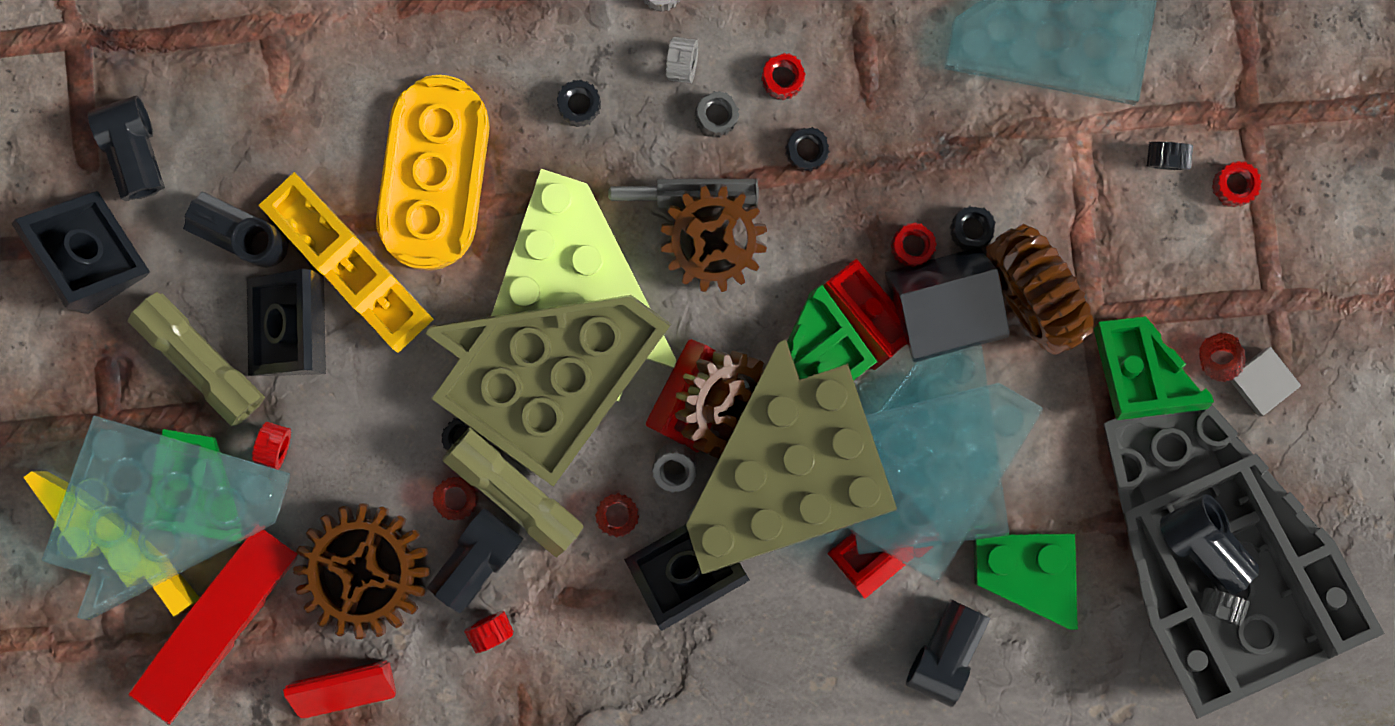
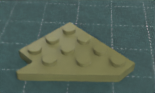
[425,295,671,487]
[686,340,897,574]

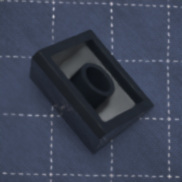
[12,191,150,314]
[885,248,1010,363]
[247,269,326,376]
[624,524,750,631]

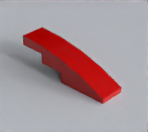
[128,525,298,726]

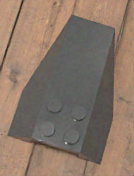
[1103,404,1385,719]

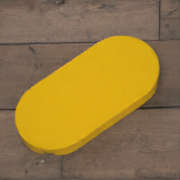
[376,75,490,271]

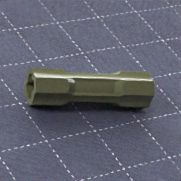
[128,292,265,427]
[442,427,584,557]

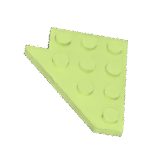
[491,169,677,401]

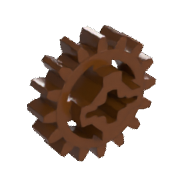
[661,184,767,292]
[675,350,764,459]

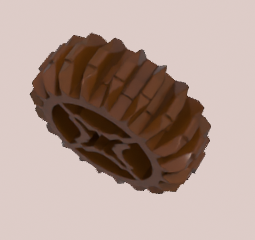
[986,224,1094,355]
[293,503,431,639]

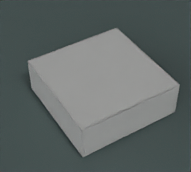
[1228,347,1301,416]

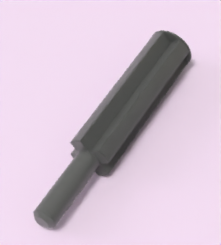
[608,178,759,208]

